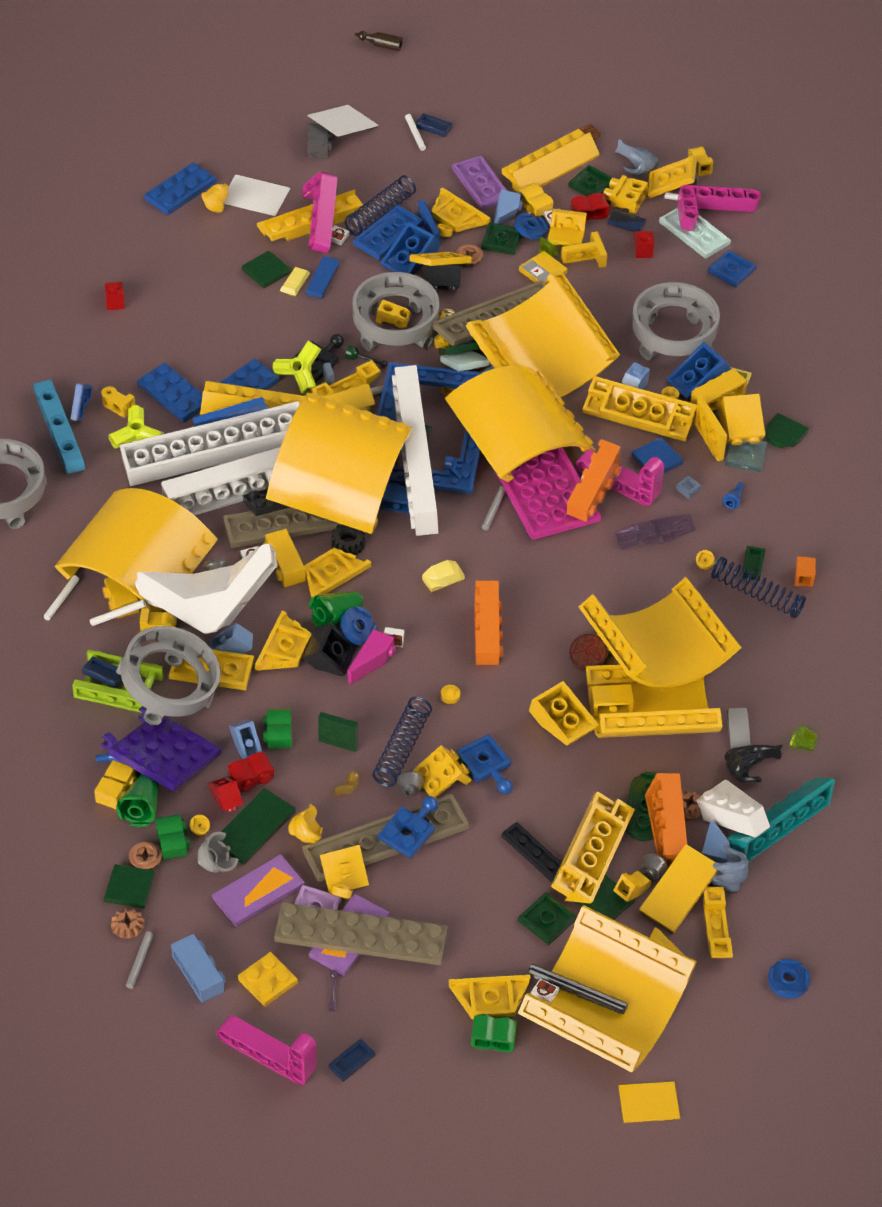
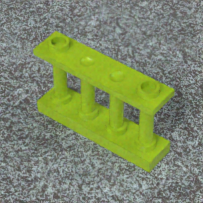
[72,650,164,713]

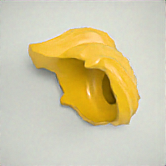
[201,183,229,213]
[288,804,323,844]

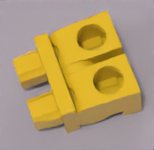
[603,175,648,215]

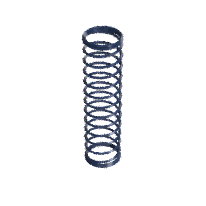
[344,175,416,236]
[711,556,806,618]
[372,697,432,787]

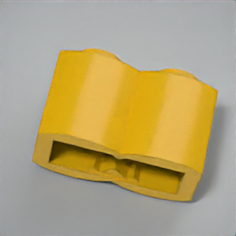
[517,183,554,217]

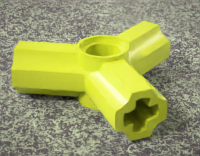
[273,341,322,395]
[108,405,164,449]

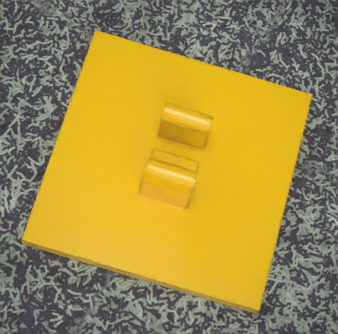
[320,845,369,893]

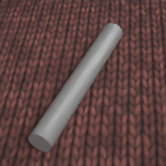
[482,486,506,530]
[126,931,154,989]

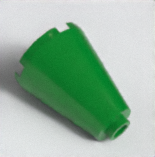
[309,591,364,628]
[116,774,159,828]

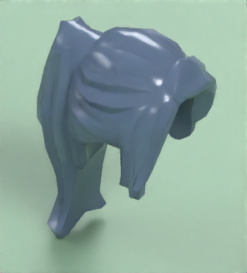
[614,139,659,175]
[710,845,749,892]

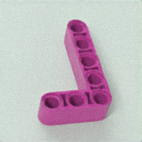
[302,171,337,254]
[677,185,761,231]
[575,450,664,506]
[216,1015,317,1085]

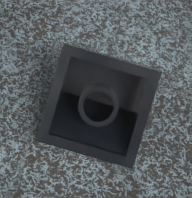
[426,265,461,290]
[303,622,357,676]

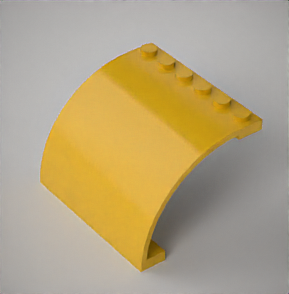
[466,272,620,398]
[445,365,596,482]
[266,392,412,534]
[55,488,218,613]
[578,577,742,687]
[586,665,722,738]
[518,905,697,1072]

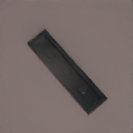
[502,822,562,882]

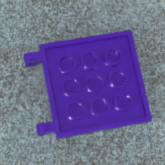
[101,706,222,792]

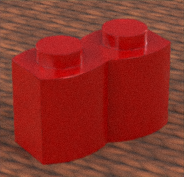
[570,193,609,221]
[227,751,275,792]

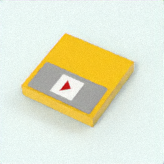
[519,251,568,284]

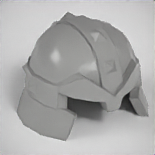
[197,831,239,873]

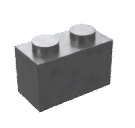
[308,123,332,158]

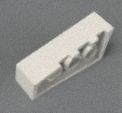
[696,779,770,837]

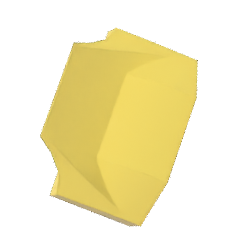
[422,560,465,592]

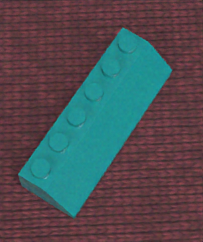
[727,777,836,862]

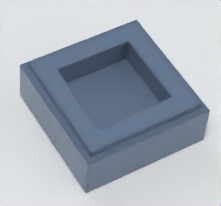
[323,363,334,385]
[675,476,702,499]

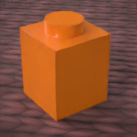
[794,556,816,587]

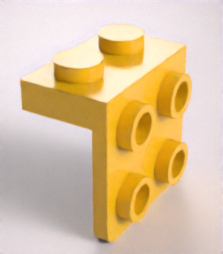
[547,209,587,246]
[413,745,472,798]

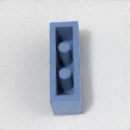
[171,934,226,1003]

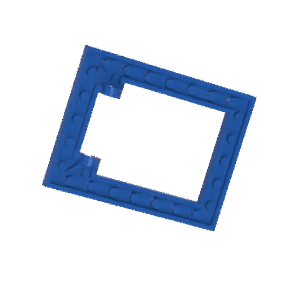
[377,362,482,494]

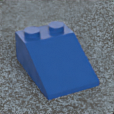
[380,222,441,275]
[666,342,732,400]

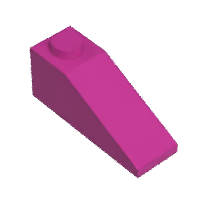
[348,629,396,684]

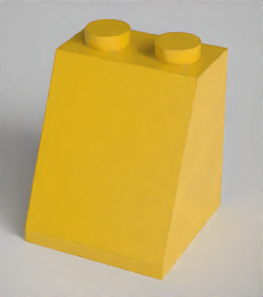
[717,394,765,445]

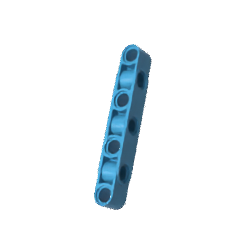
[33,379,85,475]

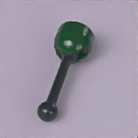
[345,345,387,367]

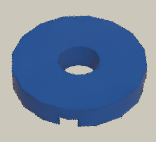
[514,213,548,239]
[341,607,376,645]
[767,959,811,999]

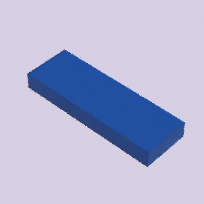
[418,200,440,242]
[306,256,340,299]

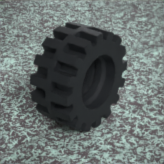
[331,524,365,556]

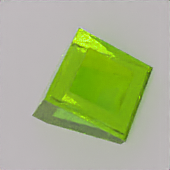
[539,237,559,257]
[790,725,818,751]

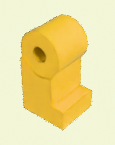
[688,146,713,177]
[375,299,411,328]
[101,386,136,418]
[140,608,177,632]
[613,871,652,902]

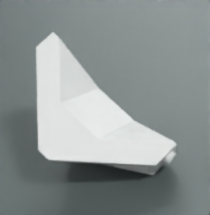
[135,544,277,634]

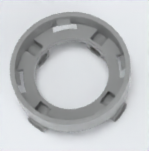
[353,272,439,351]
[632,282,720,361]
[0,439,47,529]
[116,626,220,725]

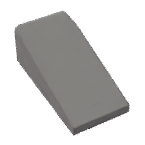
[726,708,751,749]

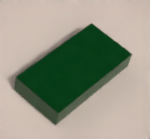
[742,546,765,581]

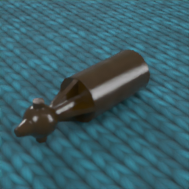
[355,31,403,51]

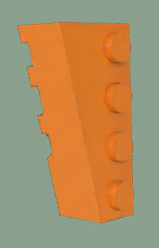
[567,439,622,522]
[474,581,503,665]
[645,773,687,865]

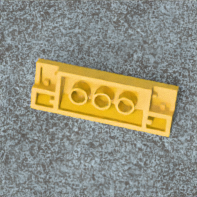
[502,129,599,192]
[257,189,363,241]
[582,376,697,442]
[200,381,305,415]
[551,791,635,904]

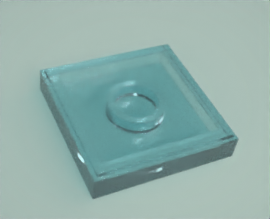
[725,441,767,472]

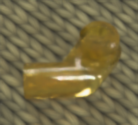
[334,772,359,796]

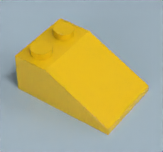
[529,681,599,746]

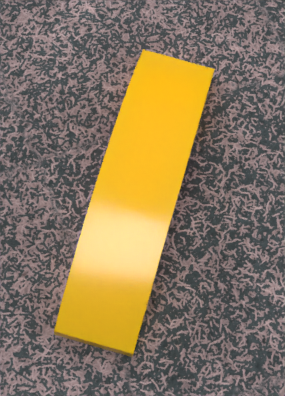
[310,360,381,397]
[703,887,733,958]

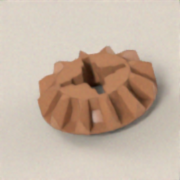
[456,245,483,266]
[682,790,702,819]
[129,842,162,870]
[111,908,145,939]

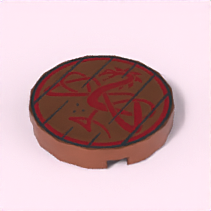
[569,634,608,671]

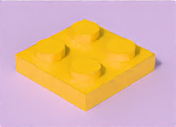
[238,952,298,1007]

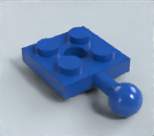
[456,734,513,794]
[378,796,438,859]

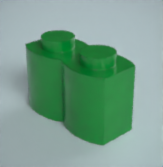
[263,708,292,749]
[155,814,191,860]
[470,1014,517,1052]

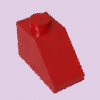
[633,231,654,258]
[104,282,125,310]
[207,777,243,812]

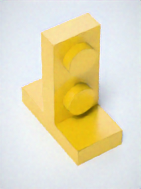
[561,231,607,268]

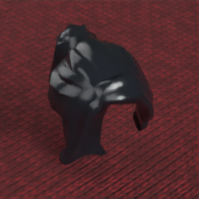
[724,744,782,783]

